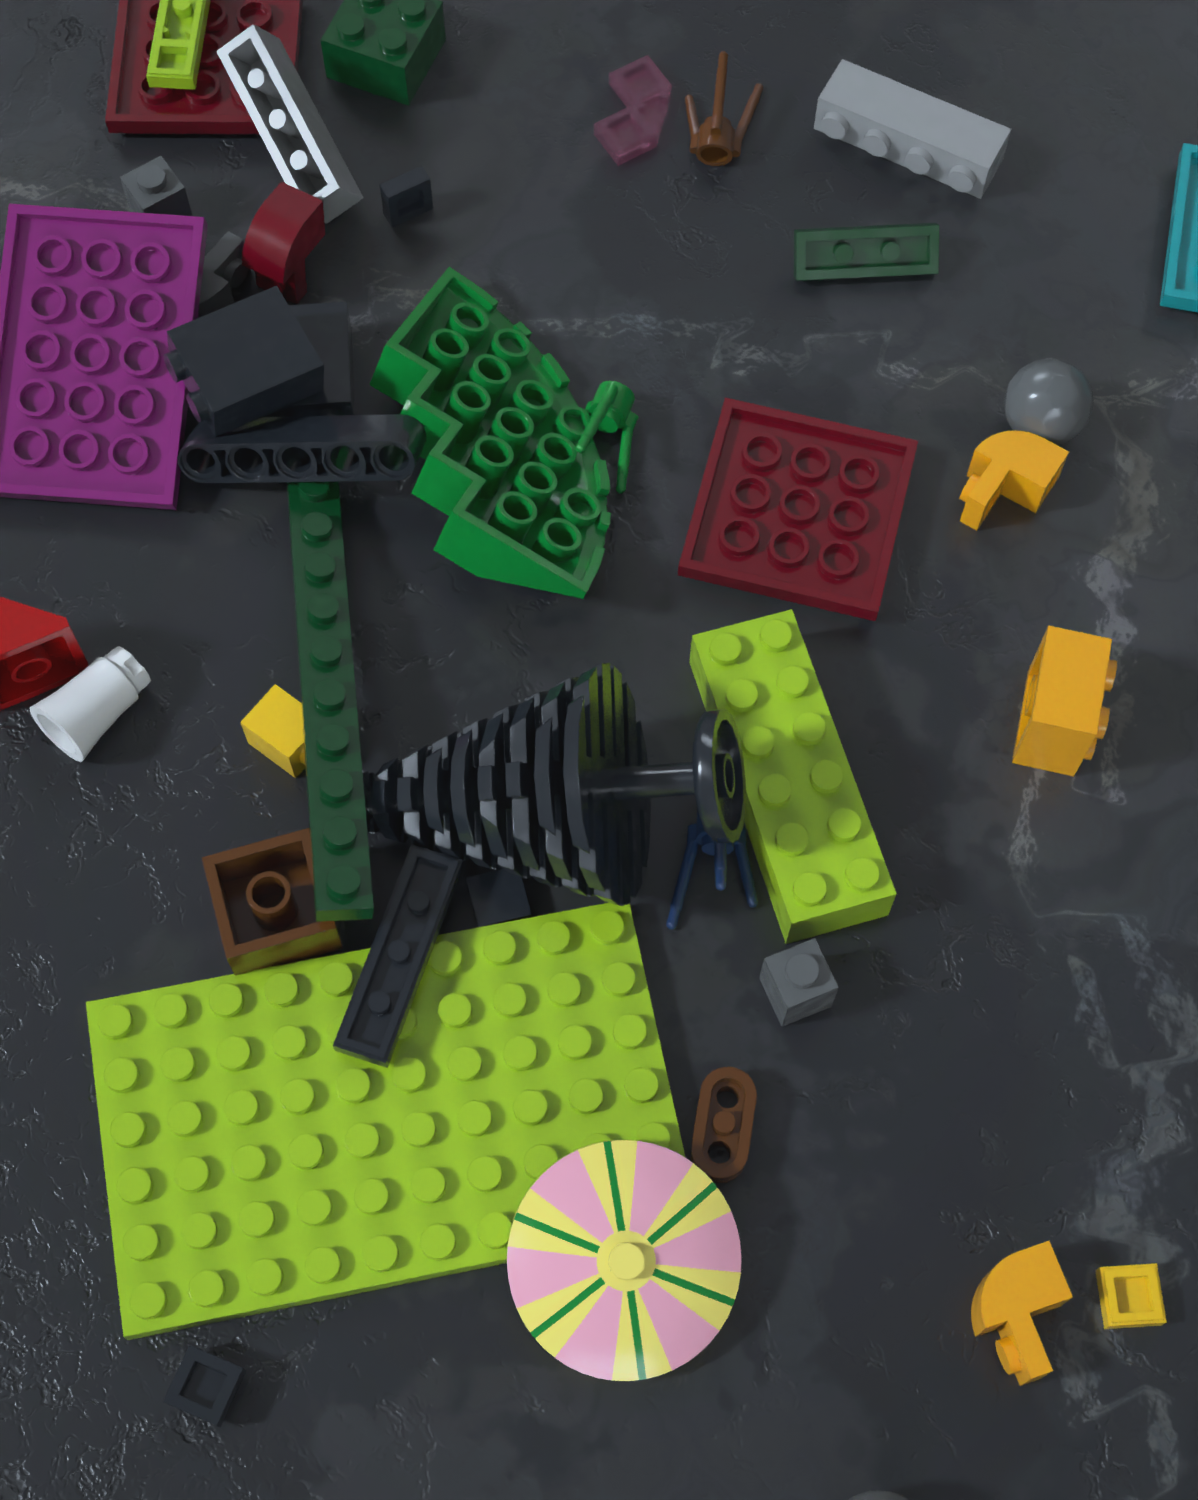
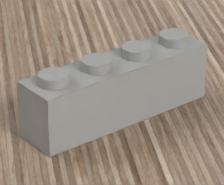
[216,24,364,224]
[814,59,1011,199]

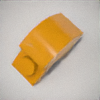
[959,431,1069,531]
[971,1241,1073,1386]

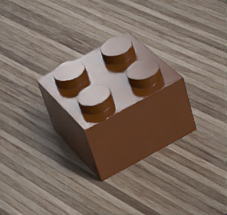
[202,828,343,975]

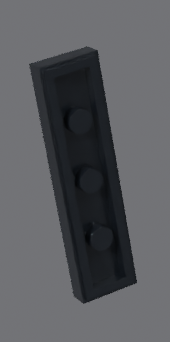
[333,844,464,1068]

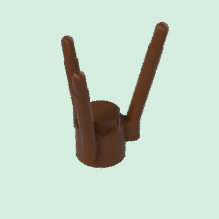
[685,51,764,166]

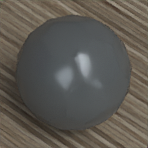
[1003,358,1094,445]

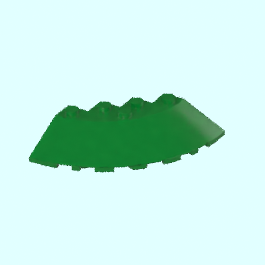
[369,267,611,599]

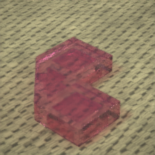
[594,55,672,166]

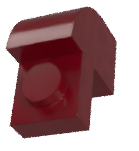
[242,181,325,304]

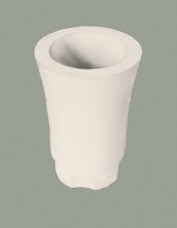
[30,646,151,762]

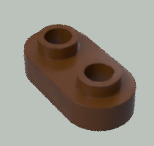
[690,1067,757,1183]

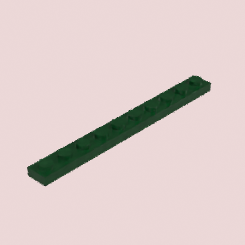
[287,481,374,922]

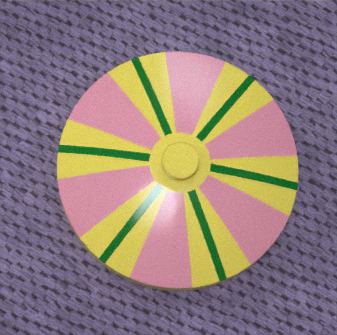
[507,1140,742,1381]

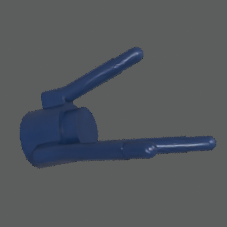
[666,808,758,930]

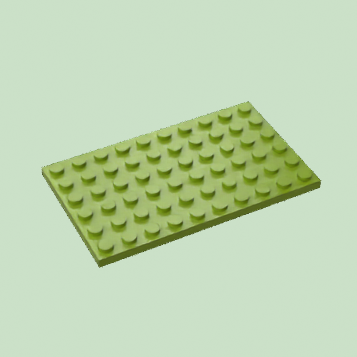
[86,903,685,1340]

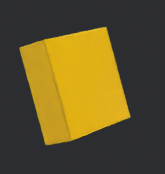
[1095,1263,1167,1329]

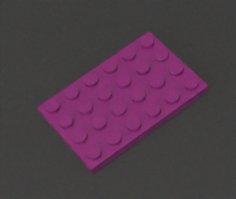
[0,204,208,510]

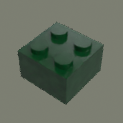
[320,0,446,106]

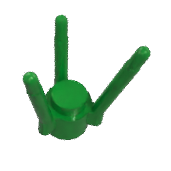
[576,380,638,494]

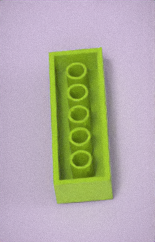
[689,609,897,944]

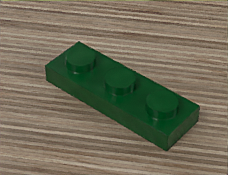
[794,223,939,280]

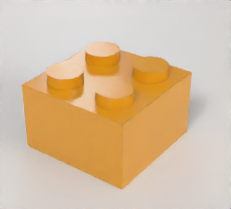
[1012,625,1117,777]

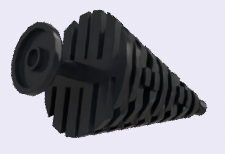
[363,663,746,906]

